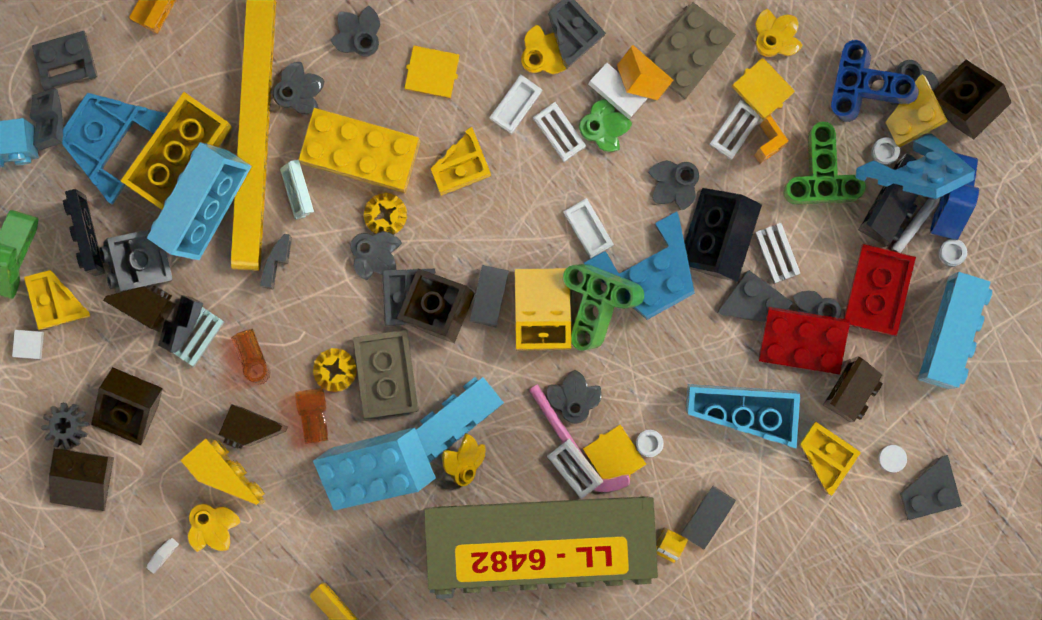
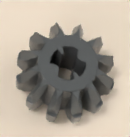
[41,402,90,449]

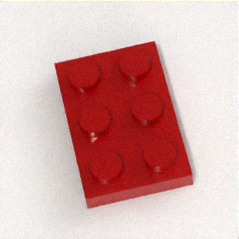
[844,244,916,337]
[758,307,850,375]

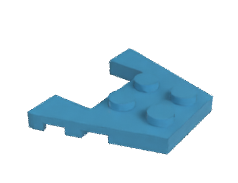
[62,93,167,205]
[856,133,975,199]
[584,211,695,320]

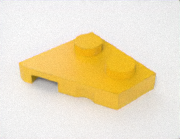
[885,74,948,147]
[799,421,861,496]

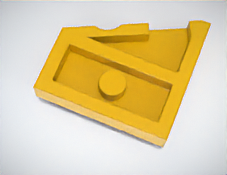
[431,127,491,196]
[24,270,90,330]

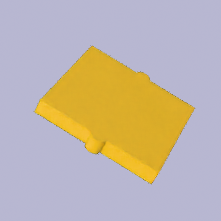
[404,45,460,99]
[732,57,795,120]
[583,424,646,479]

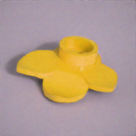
[755,9,803,57]
[521,25,566,74]
[442,433,486,486]
[188,503,240,552]

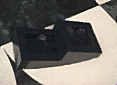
[158,295,203,353]

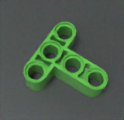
[783,122,866,204]
[0,210,39,299]
[563,264,644,351]

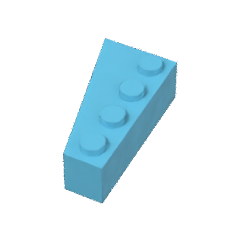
[416,377,504,463]
[686,384,800,449]

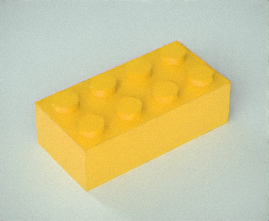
[121,92,233,210]
[299,108,420,194]

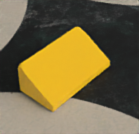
[310,582,359,620]

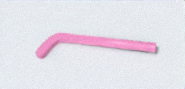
[529,384,630,492]

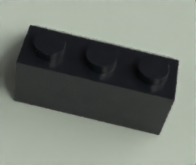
[858,153,922,246]
[685,188,762,282]

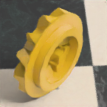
[363,192,407,235]
[313,348,357,392]

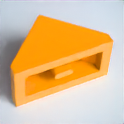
[617,45,674,100]

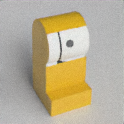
[656,527,688,563]

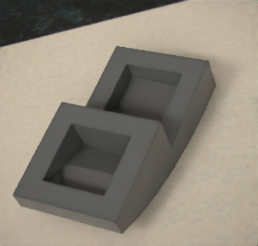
[30,88,63,150]
[260,234,292,289]
[470,265,509,328]
[681,485,736,549]

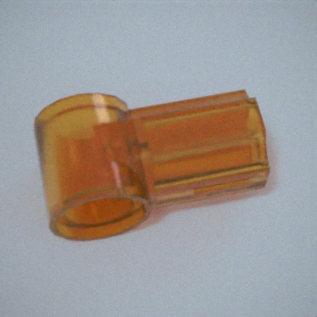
[231,329,271,385]
[295,387,329,444]

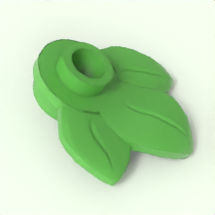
[579,99,632,152]

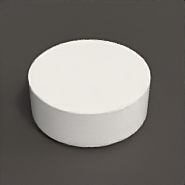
[871,137,900,166]
[938,239,967,267]
[636,430,664,457]
[878,445,907,472]

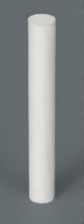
[891,197,940,253]

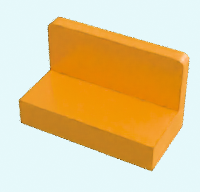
[129,0,176,34]
[754,114,789,164]

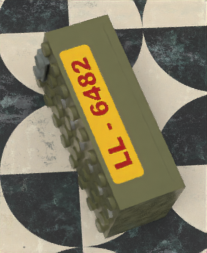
[425,496,658,599]

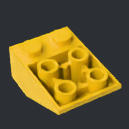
[515,268,571,351]
[180,438,266,505]

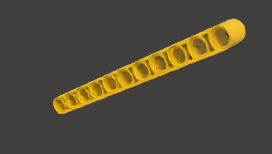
[231,0,277,271]

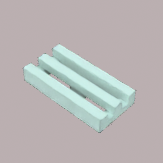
[280,159,314,219]
[173,307,225,367]

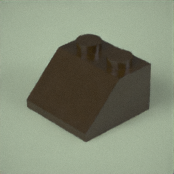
[933,59,1012,140]
[397,268,475,344]
[103,286,176,332]
[823,356,883,422]
[91,367,163,445]
[218,404,288,449]
[49,448,114,511]

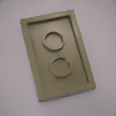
[649,2,736,100]
[353,330,419,419]

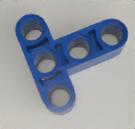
[831,40,919,122]
[930,152,979,240]

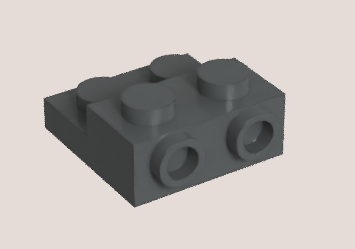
[100,229,173,293]

